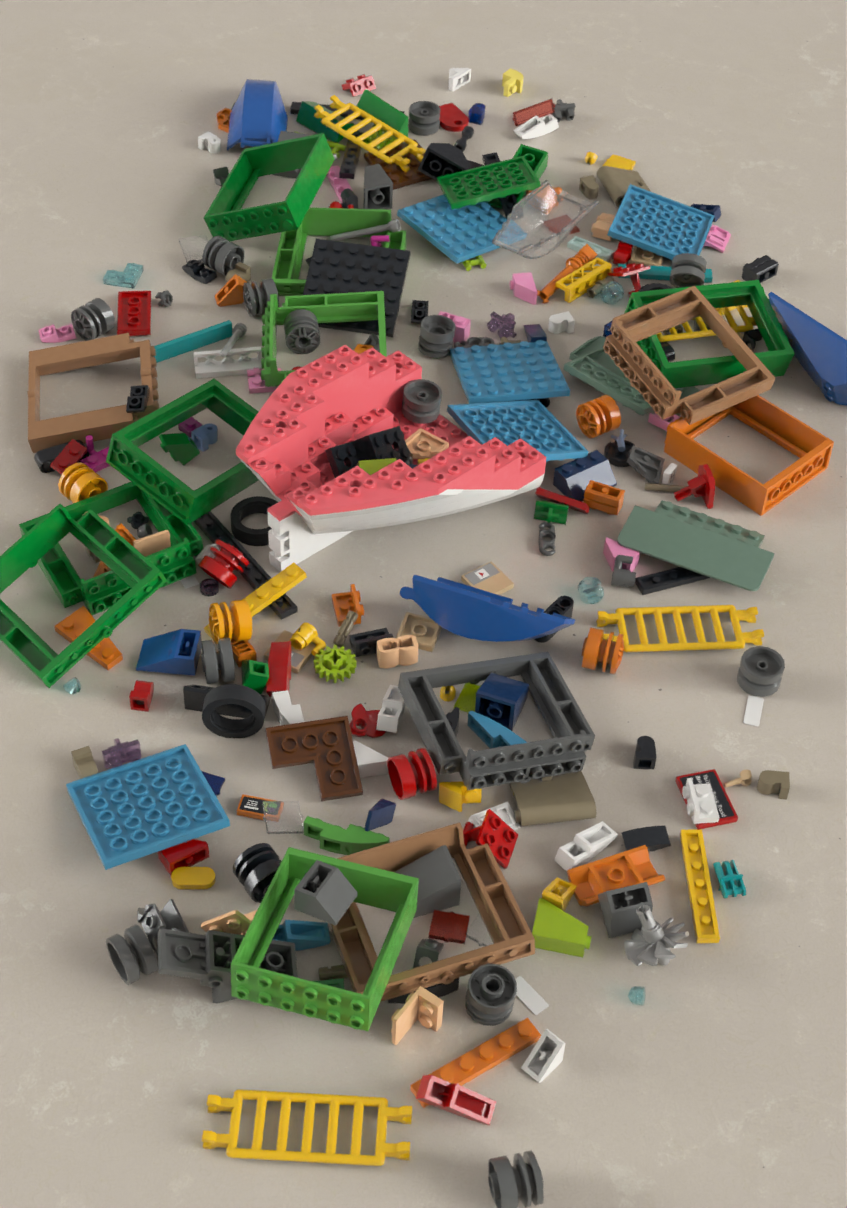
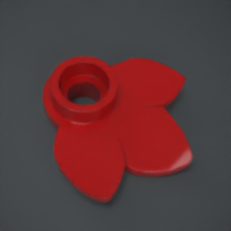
[349,703,387,738]

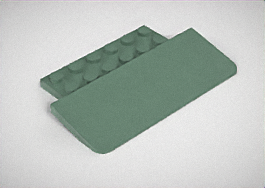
[563,336,701,416]
[617,500,775,591]

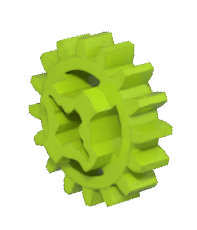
[314,645,357,683]

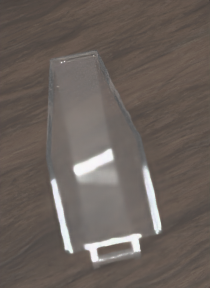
[492,180,599,259]

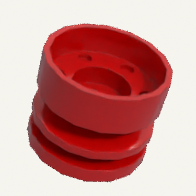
[198,539,249,589]
[387,748,437,800]

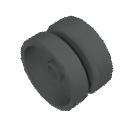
[408,101,440,135]
[669,253,707,288]
[401,379,442,424]
[201,638,235,684]
[737,646,785,697]
[106,924,158,985]

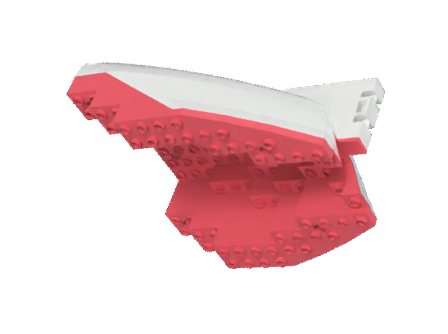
[236,345,546,572]

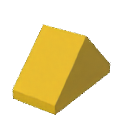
[542,877,577,911]

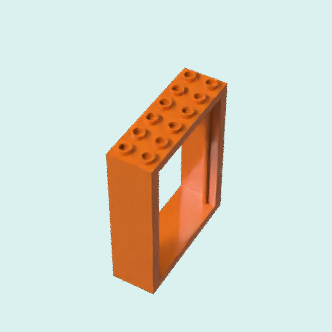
[664,395,834,516]

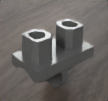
[550,99,576,122]

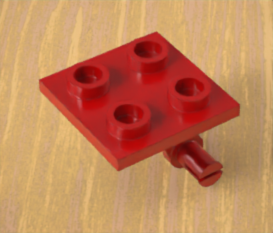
[607,263,651,298]
[463,809,519,869]

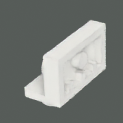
[682,778,719,824]

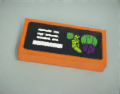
[237,794,284,823]

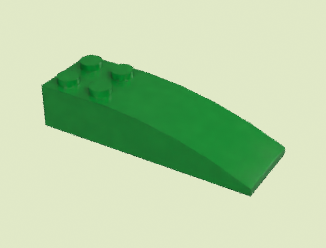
[486,144,548,209]

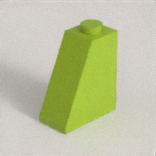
[532,898,592,957]

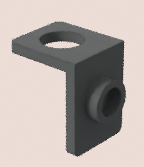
[413,939,444,968]

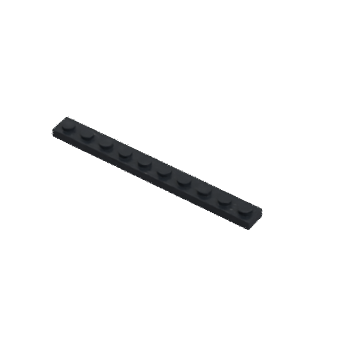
[194,511,298,620]

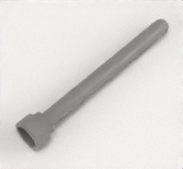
[329,219,401,241]
[220,323,247,357]

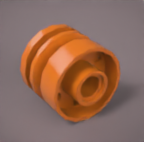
[576,395,621,438]
[581,627,624,675]

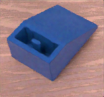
[136,629,202,676]

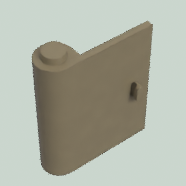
[596,166,651,207]
[509,771,596,827]

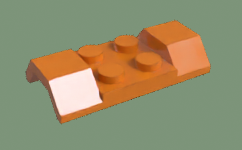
[567,845,665,907]

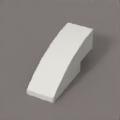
[514,113,559,139]
[376,685,406,733]
[272,690,304,725]
[554,821,618,871]

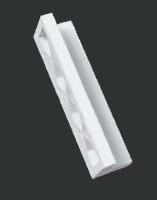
[193,346,262,379]

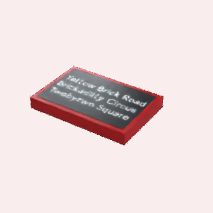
[675,769,738,830]

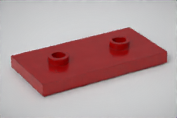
[117,291,151,336]

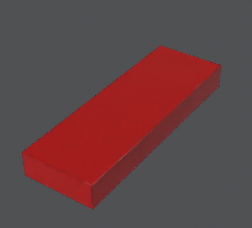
[535,487,590,514]

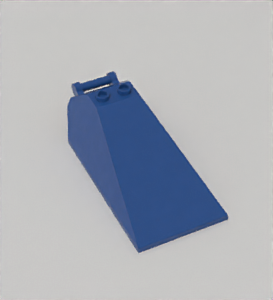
[768,292,847,406]

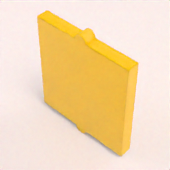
[603,154,636,170]

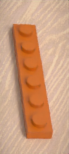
[410,1017,541,1108]

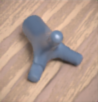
[611,429,627,452]

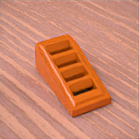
[231,636,257,667]

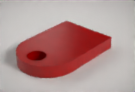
[439,103,469,132]

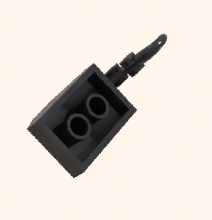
[417,143,485,182]

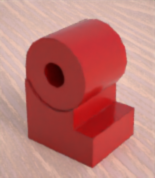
[613,241,633,265]
[129,680,154,712]

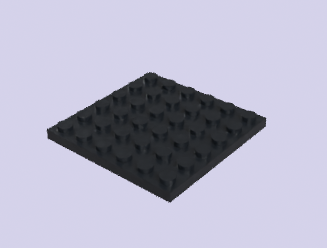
[303,238,411,337]

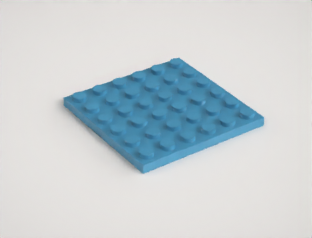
[607,184,714,260]
[397,195,526,264]
[450,340,570,404]
[447,400,589,462]
[66,744,230,870]

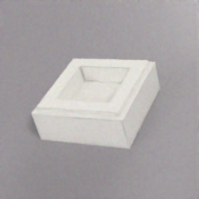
[662,463,677,485]

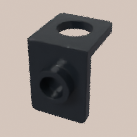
[742,328,762,353]

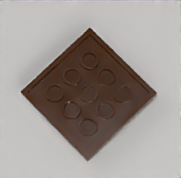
[364,139,432,190]

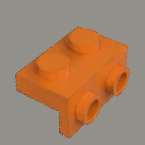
[332,584,364,627]

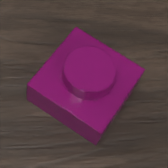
[178,417,203,437]

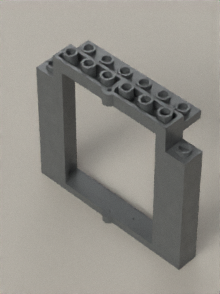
[398,652,595,790]

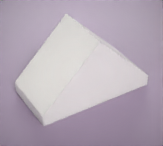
[353,740,388,778]
[521,1029,566,1083]

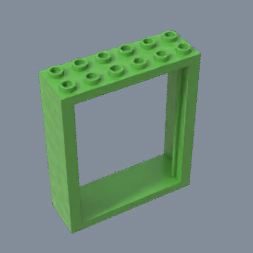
[231,847,419,1032]

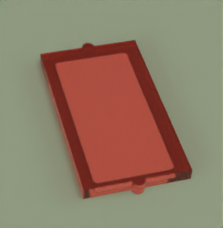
[512,99,555,126]

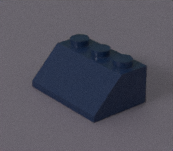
[553,450,617,502]

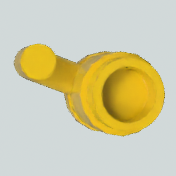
[289,622,326,656]

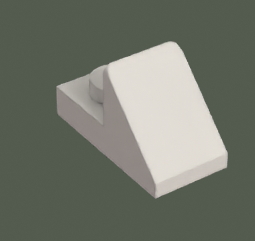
[448,68,471,92]

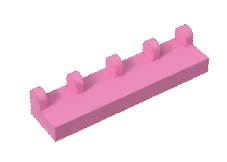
[326,165,353,203]

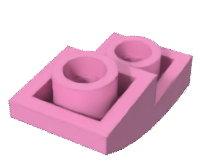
[38,324,77,343]

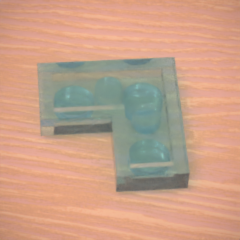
[103,263,144,289]

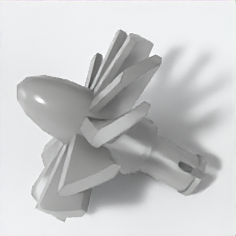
[625,905,690,966]

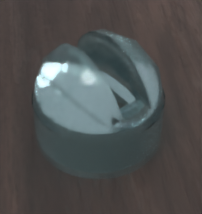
[63,677,81,695]
[628,986,646,1005]

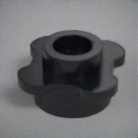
[127,512,149,530]

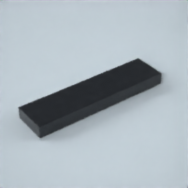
[635,567,710,595]

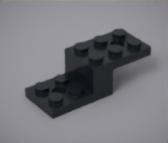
[325,426,411,478]

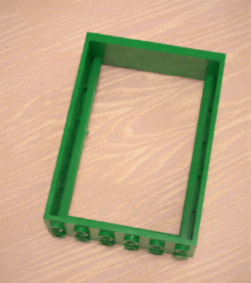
[204,133,335,241]
[624,280,794,388]
[106,379,259,525]

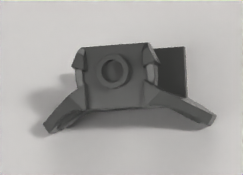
[137,899,189,956]

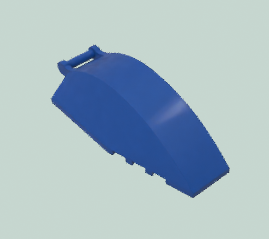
[227,79,288,150]
[400,575,575,642]

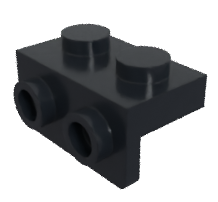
[349,627,394,657]

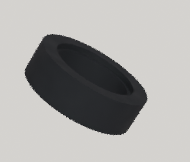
[230,496,278,546]
[202,684,265,739]

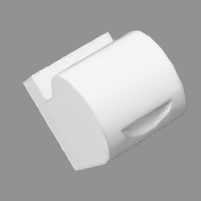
[198,131,221,154]
[548,311,575,334]

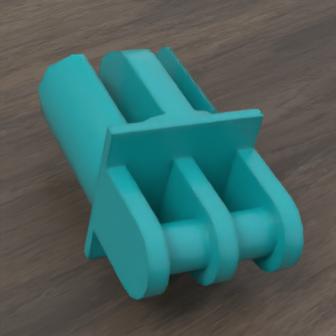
[713,860,746,898]

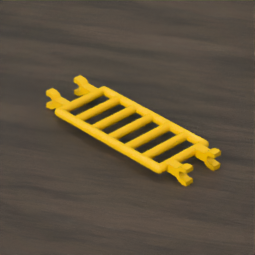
[314,95,426,172]
[656,305,757,342]
[596,605,764,652]
[202,1089,412,1166]

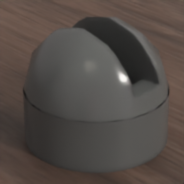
[137,524,153,538]

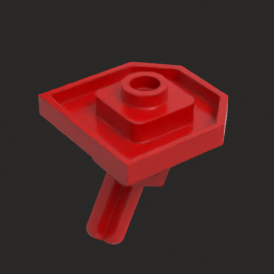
[674,464,716,509]

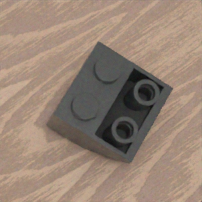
[294,860,357,926]
[598,882,653,938]

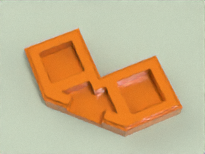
[217,108,232,133]

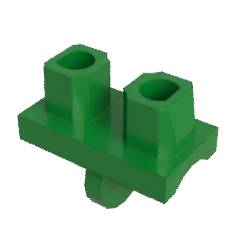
[534,500,569,524]

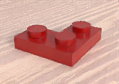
[50,439,87,475]

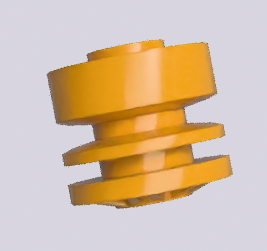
[58,462,108,504]
[209,599,252,644]

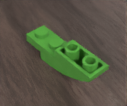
[304,816,390,855]

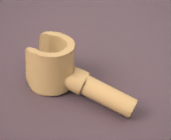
[724,769,752,788]

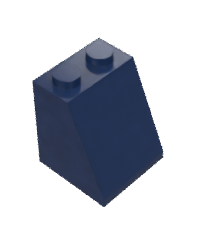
[475,673,529,731]

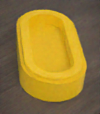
[171,867,216,889]

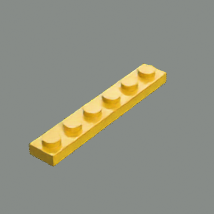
[204,562,307,638]
[680,830,720,943]

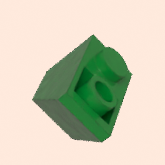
[158,433,200,465]
[241,660,269,694]

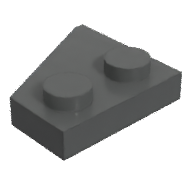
[627,445,665,484]

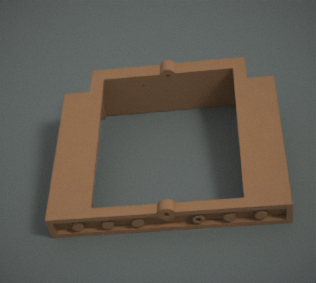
[603,286,775,425]
[27,333,159,453]
[328,822,535,1002]

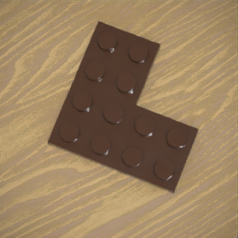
[265,716,363,801]

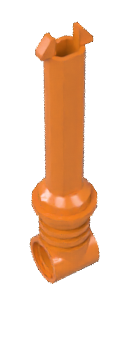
[537,244,598,303]

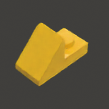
[439,781,482,812]

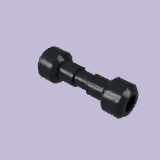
[454,126,474,152]

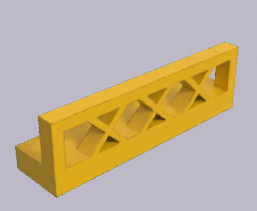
[555,257,612,303]

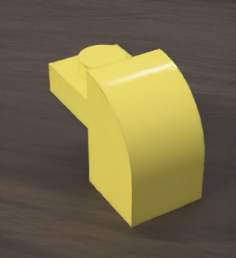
[502,68,524,97]

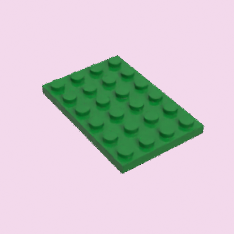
[437,156,540,209]

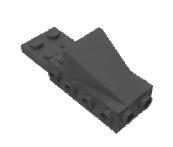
[158,928,298,1003]

